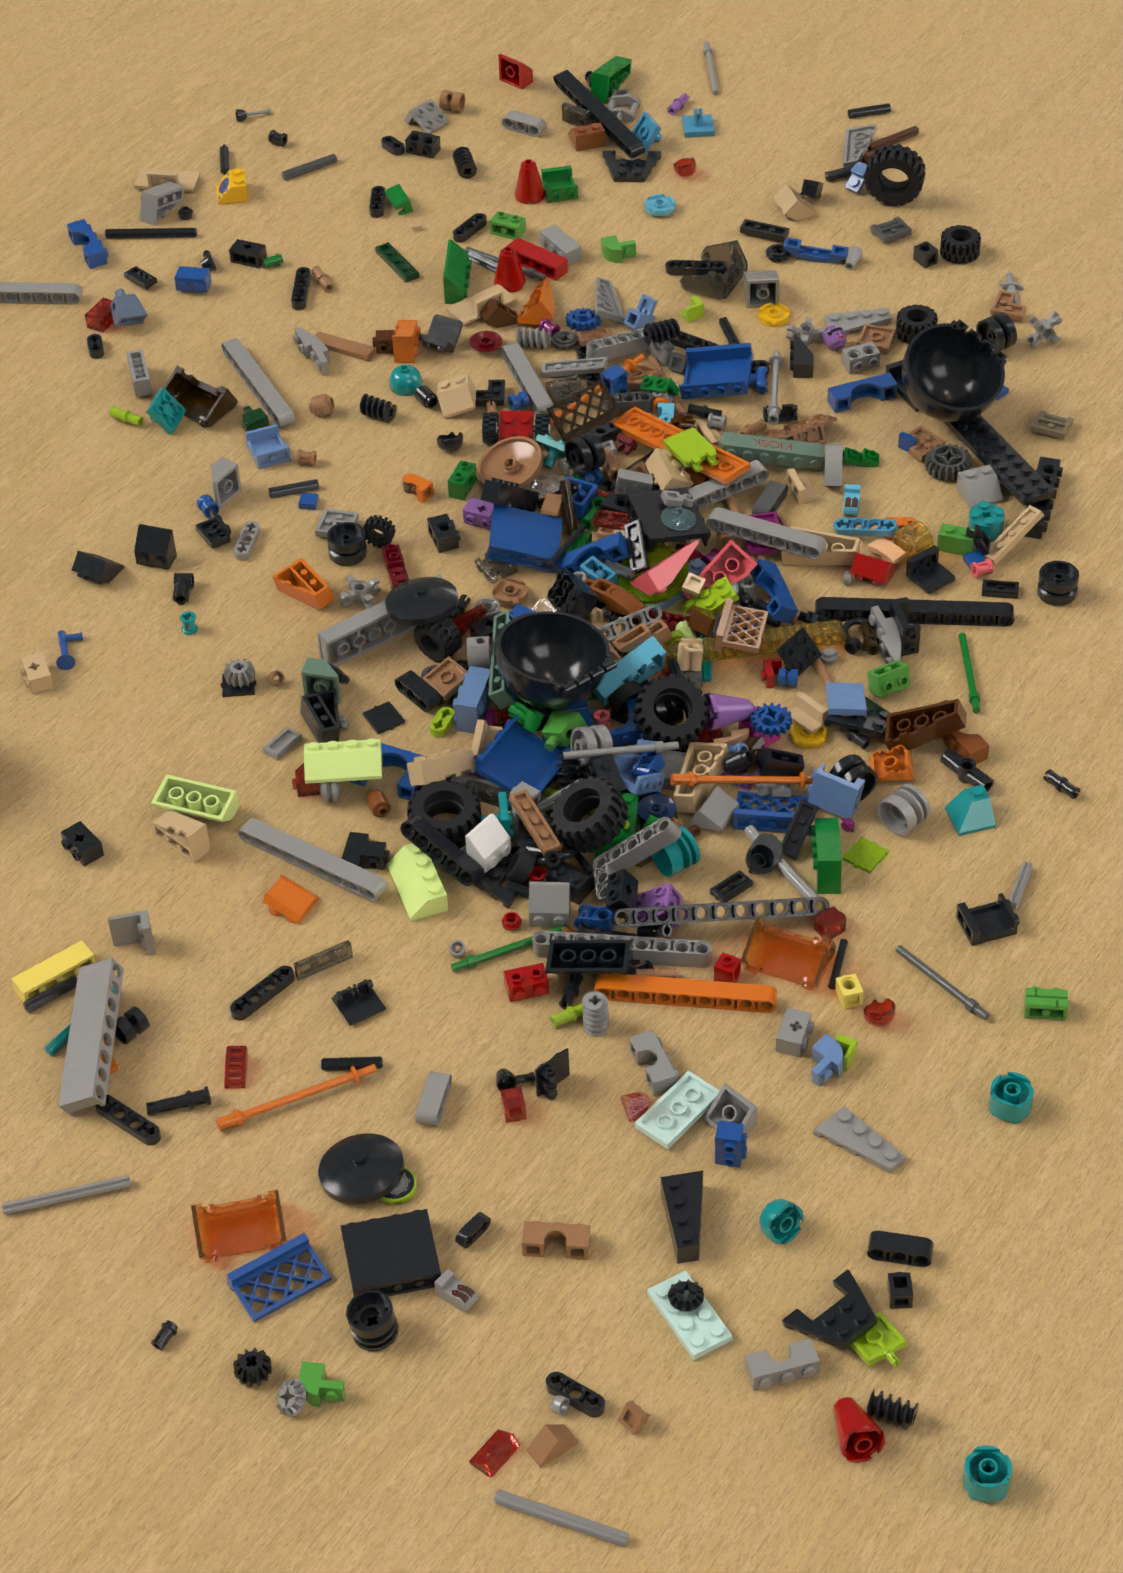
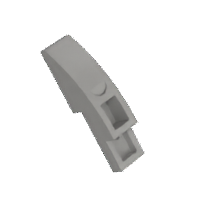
[293,327,330,376]
[869,605,901,664]

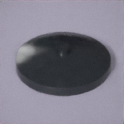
[385,577,458,626]
[318,1133,405,1204]

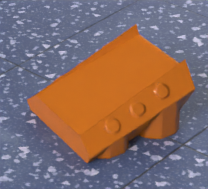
[870,745,916,782]
[263,874,319,924]

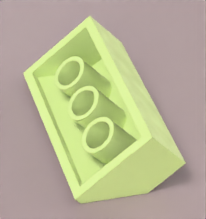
[304,738,382,784]
[151,774,240,822]
[387,843,448,921]

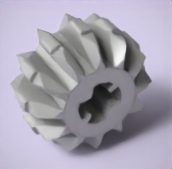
[224,658,255,688]

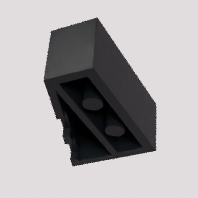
[300,689,340,743]

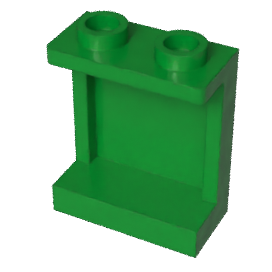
[541,165,578,203]

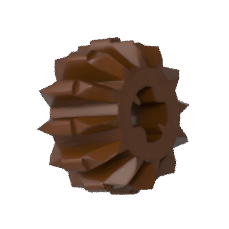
[671,412,696,431]

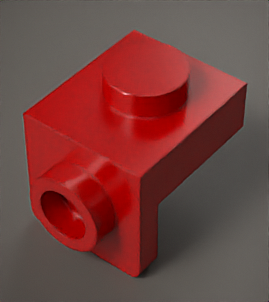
[761,658,782,688]

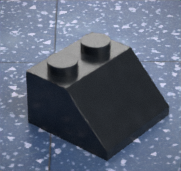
[134,524,177,570]
[71,550,125,585]
[545,862,595,905]

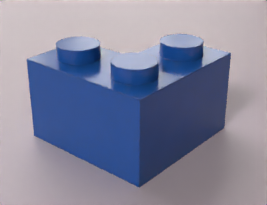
[559,476,598,521]

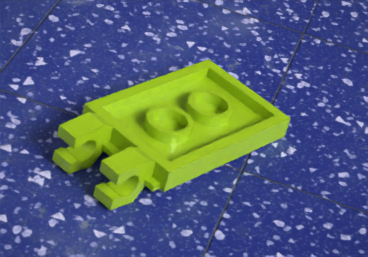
[663,427,719,472]

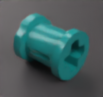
[180,611,198,635]

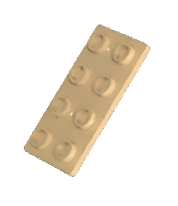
[134,169,200,192]
[447,284,516,325]

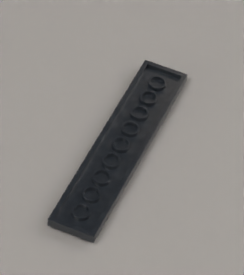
[944,415,1055,506]

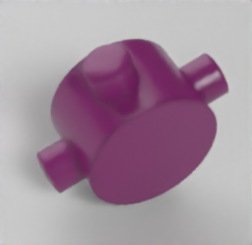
[841,818,855,832]

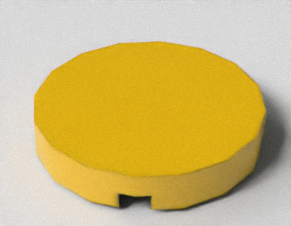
[758,303,790,327]
[790,723,827,749]

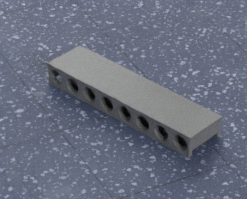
[317,574,444,667]
[58,957,124,1116]

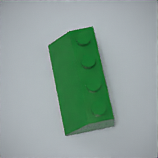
[443,240,472,304]

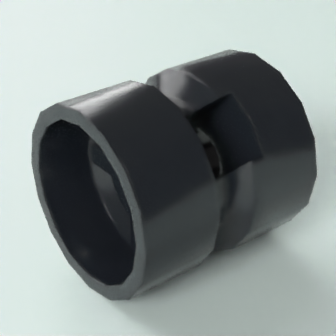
[115,1006,150,1044]

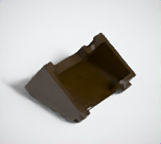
[163,366,238,428]

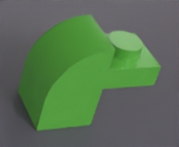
[601,235,636,263]
[299,1361,346,1407]

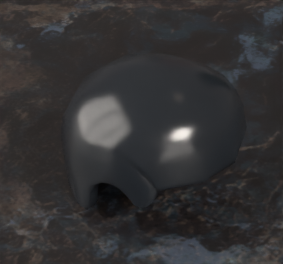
[437,432,463,452]

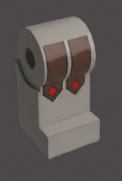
[434,1269,479,1312]

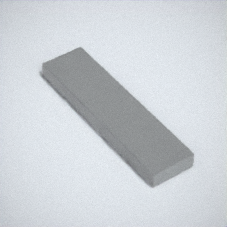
[541,357,608,378]

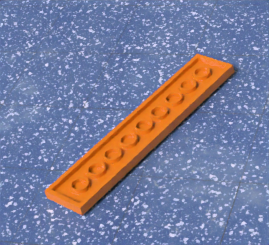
[611,407,751,485]

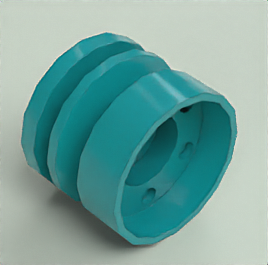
[651,826,700,877]

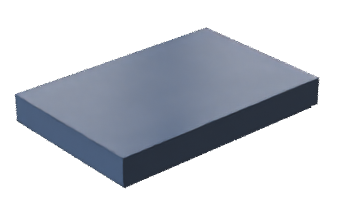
[825,682,867,716]

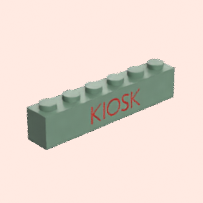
[719,432,825,471]

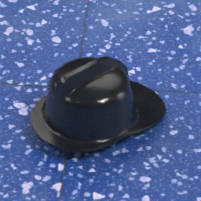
[745,833,783,874]

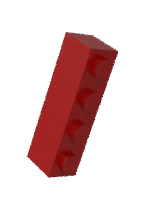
[507,238,568,281]

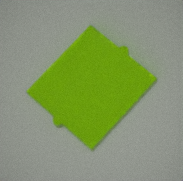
[842,837,889,874]

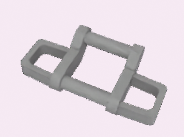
[607,89,641,122]

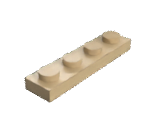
[983,505,1044,565]

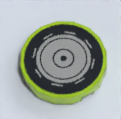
[379,1168,417,1205]

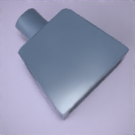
[110,288,148,327]

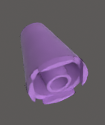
[702,693,755,731]

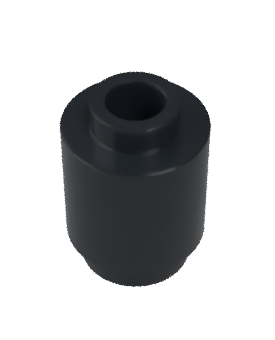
[414,385,438,409]
[724,750,754,774]

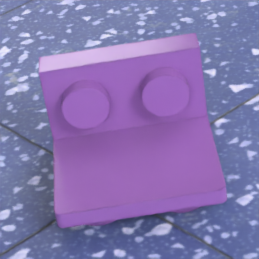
[636,883,683,929]

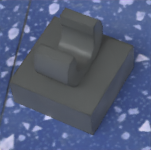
[668,352,688,373]

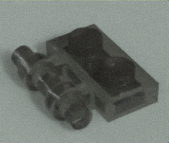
[474,553,518,584]

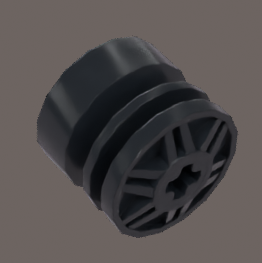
[346,1290,399,1351]

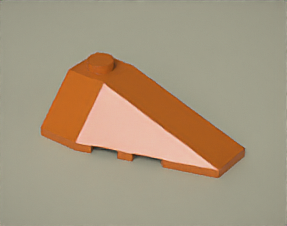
[517,277,555,325]

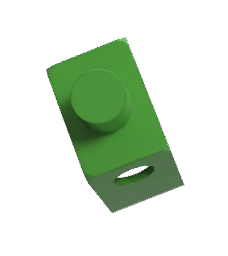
[542,711,588,752]

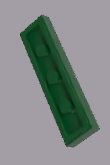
[375,242,420,283]

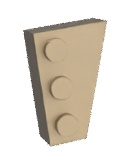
[645,448,694,490]
[407,748,476,786]
[152,810,211,863]

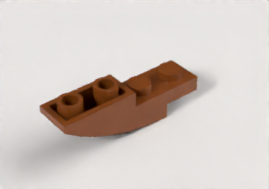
[583,577,645,619]

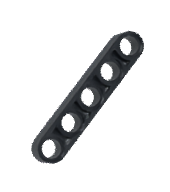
[400,816,484,887]

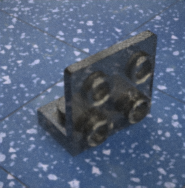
[562,102,594,126]

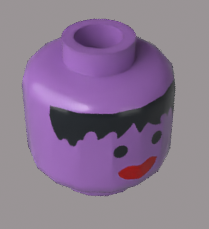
[823,325,847,351]

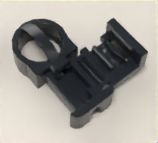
[797,611,842,633]

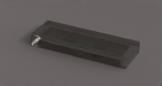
[294,940,353,981]

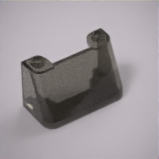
[680,240,748,300]

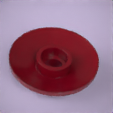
[470,331,502,352]

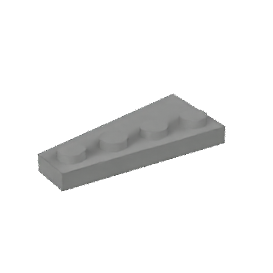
[843,124,877,168]
[594,277,625,323]
[824,308,892,336]
[814,1106,906,1173]

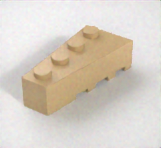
[781,526,860,566]

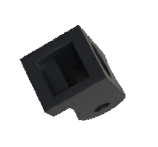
[589,422,622,443]

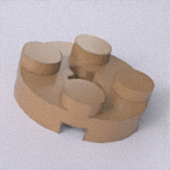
[492,577,528,608]

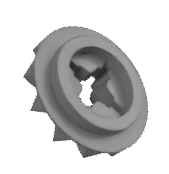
[276,1378,306,1417]

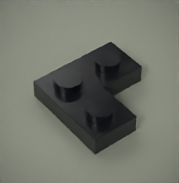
[475,379,506,406]

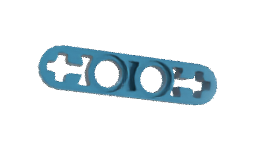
[833,518,899,537]

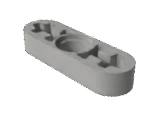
[234,521,260,561]

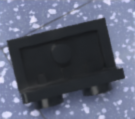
[195,510,231,549]

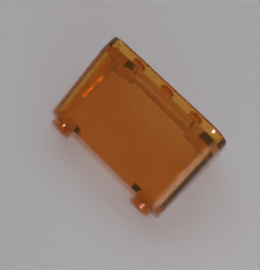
[741,917,836,991]
[191,1190,287,1263]

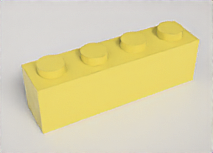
[12,940,96,1002]

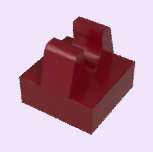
[616,433,638,455]

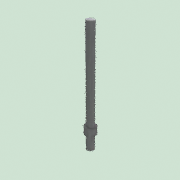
[465,247,546,280]
[896,945,990,1020]

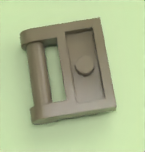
[1031,410,1074,439]

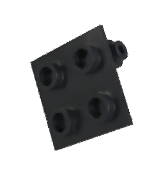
[776,627,822,676]
[331,979,386,1026]
[535,1048,570,1100]

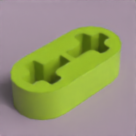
[430,707,455,738]

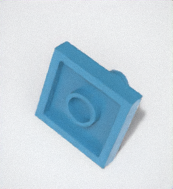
[682,108,715,138]
[632,112,662,154]

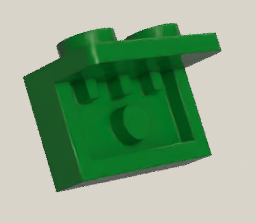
[639,375,680,396]

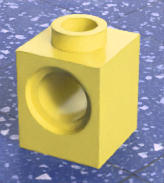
[835,974,863,1009]

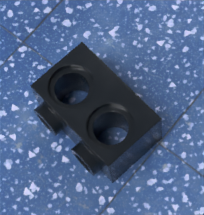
[405,130,441,158]

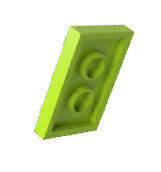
[681,576,740,616]

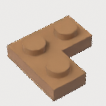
[990,290,1027,321]
[909,426,945,462]

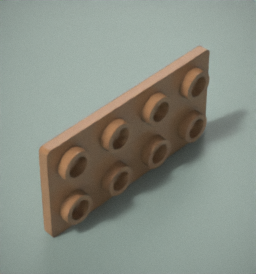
[764,413,837,444]

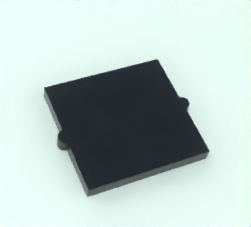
[221,674,257,697]
[362,701,405,734]

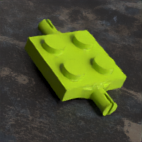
[850,1312,907,1367]

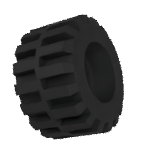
[940,225,981,264]
[896,304,938,344]
[413,617,463,663]

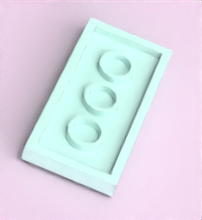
[635,1071,720,1150]
[647,1270,732,1360]

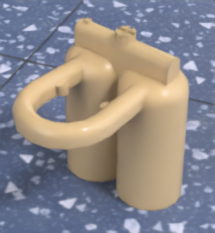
[677,637,704,671]

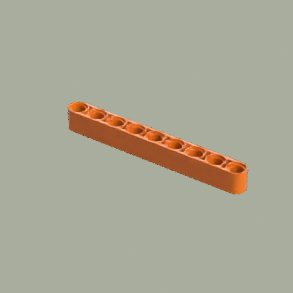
[594,974,777,1013]

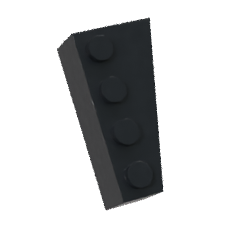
[480,477,540,512]
[660,1170,703,1264]

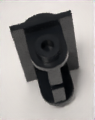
[762,403,798,422]

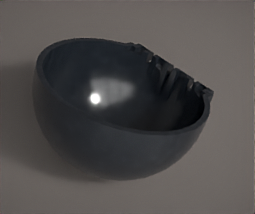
[902,319,1008,422]
[496,611,617,709]

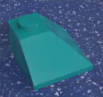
[945,785,996,836]

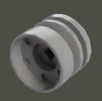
[877,783,930,836]

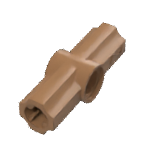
[602,449,622,484]

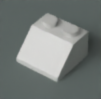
[465,813,511,873]

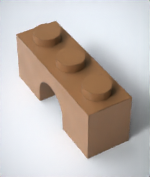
[522,1221,591,1260]

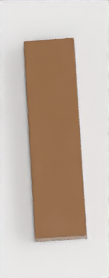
[315,331,375,361]
[508,789,562,857]

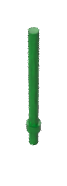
[958,633,981,713]
[451,926,563,972]

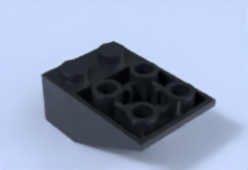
[547,567,599,620]

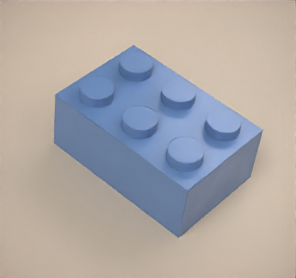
[453,666,492,734]

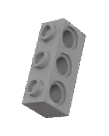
[126,349,153,397]

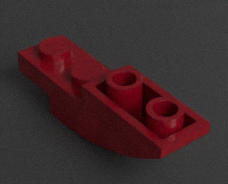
[381,544,409,589]

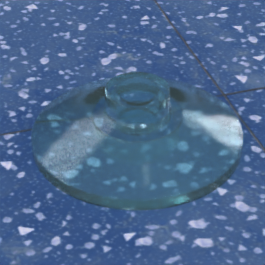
[661,506,696,531]

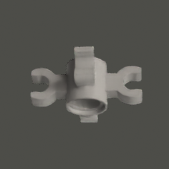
[1027,311,1063,348]
[786,317,826,347]
[339,575,381,609]

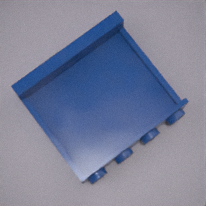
[679,343,754,399]
[486,504,562,573]
[474,714,571,796]

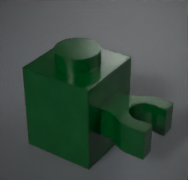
[242,406,269,432]

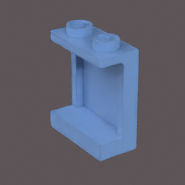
[245,424,291,469]
[614,753,666,795]
[807,764,865,819]

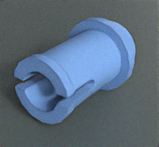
[728,742,749,755]

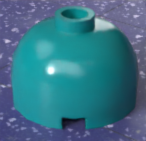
[389,365,422,396]
[759,1199,804,1244]

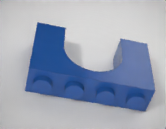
[570,697,643,747]
[347,738,427,800]

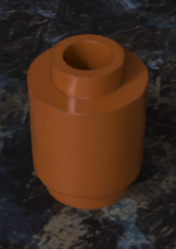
[367,790,391,817]

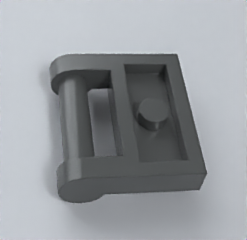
[870,217,912,243]

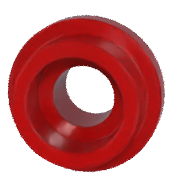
[502,912,522,931]

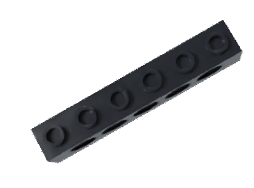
[1024,456,1063,539]

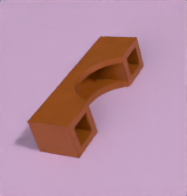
[939,699,989,764]

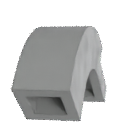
[824,443,843,486]

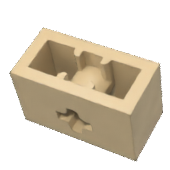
[19,652,54,694]

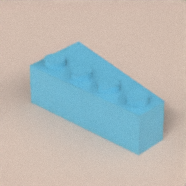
[593,636,666,706]

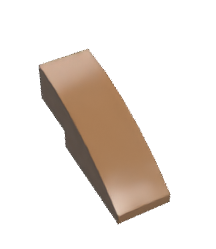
[611,618,673,652]

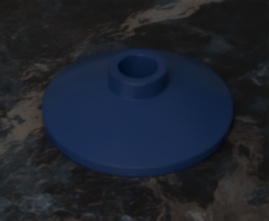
[637,794,676,821]

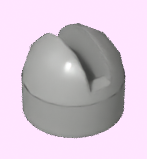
[449,940,466,958]
[550,1395,570,1416]

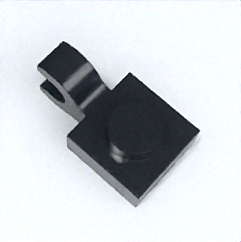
[966,524,991,555]

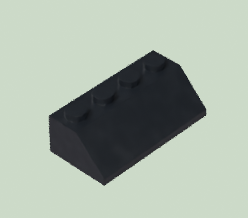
[546,940,633,974]

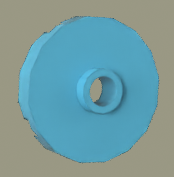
[644,194,675,216]

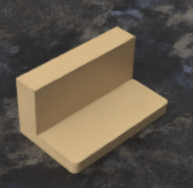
[697,422,721,448]
[787,468,818,504]
[789,692,828,734]
[471,719,503,758]

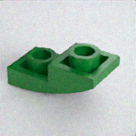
[842,447,879,467]

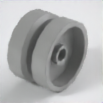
[570,724,613,769]

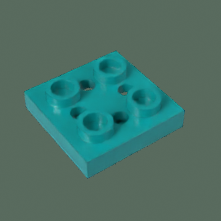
[146,388,186,435]
[535,434,566,469]
[481,792,514,842]

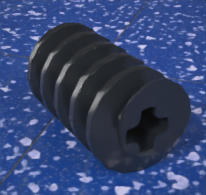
[453,147,477,178]
[643,318,680,345]
[360,394,397,423]
[555,751,581,790]
[867,1388,919,1430]

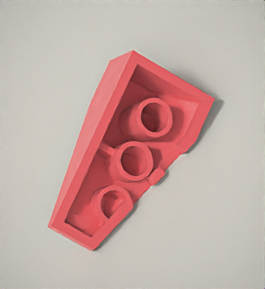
[630,539,699,596]
[683,540,757,599]

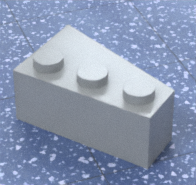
[140,181,184,226]

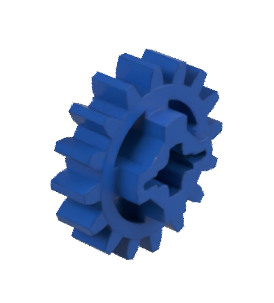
[566,308,601,332]
[751,702,792,738]

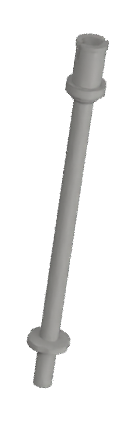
[767,350,783,424]

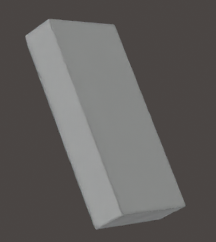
[263,727,302,760]

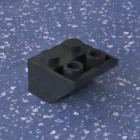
[757,747,805,776]

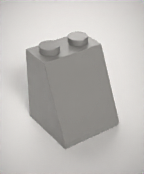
[743,270,779,308]

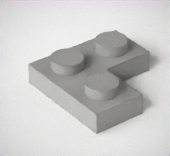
[315,508,359,538]

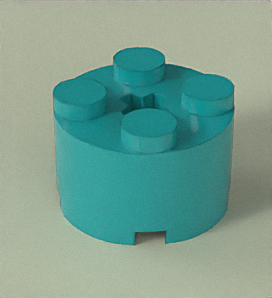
[968,501,1005,541]
[989,1072,1034,1124]
[963,1445,1013,1502]

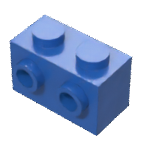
[174,266,212,293]
[715,1121,748,1167]

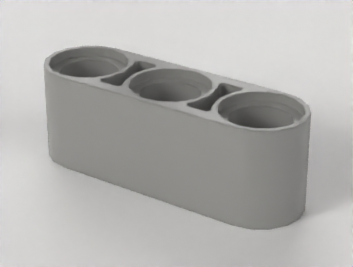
[502,110,547,137]
[416,1071,452,1126]

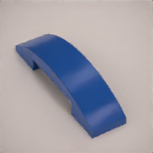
[783,237,849,263]

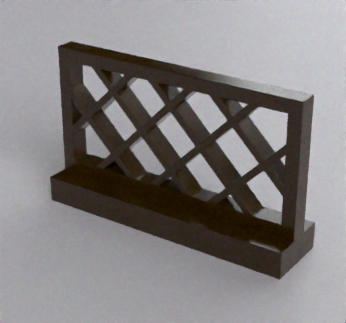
[547,380,623,442]

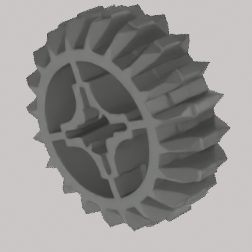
[925,443,972,482]

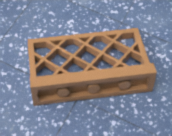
[714,598,768,653]

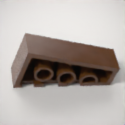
[885,699,967,751]

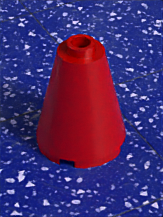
[515,159,545,204]
[494,246,526,293]
[834,1397,886,1463]

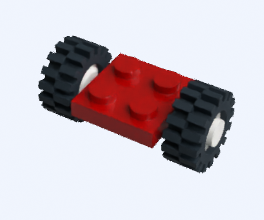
[482,411,551,444]

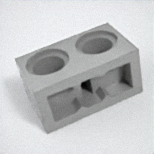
[841,342,880,374]

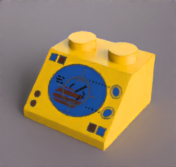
[216,168,249,204]

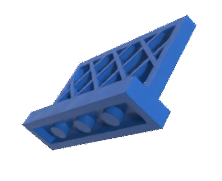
[733,791,811,835]
[227,1233,331,1322]

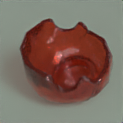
[673,157,697,177]
[863,998,896,1027]

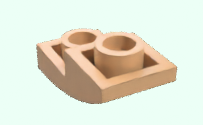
[867,537,907,564]
[713,728,749,754]

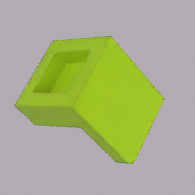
[680,295,704,323]
[835,1034,858,1071]

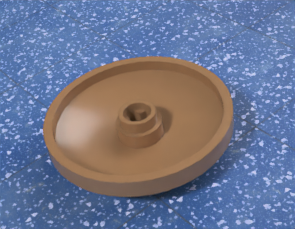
[477,436,544,488]

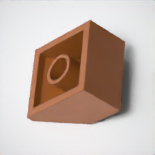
[568,123,605,152]

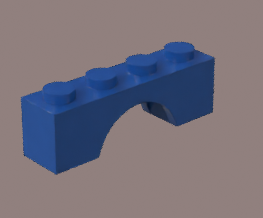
[67,219,109,269]
[827,373,898,413]
[557,531,628,573]
[750,558,798,624]

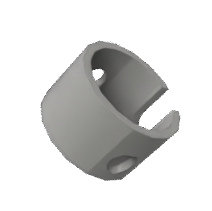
[467,636,492,669]

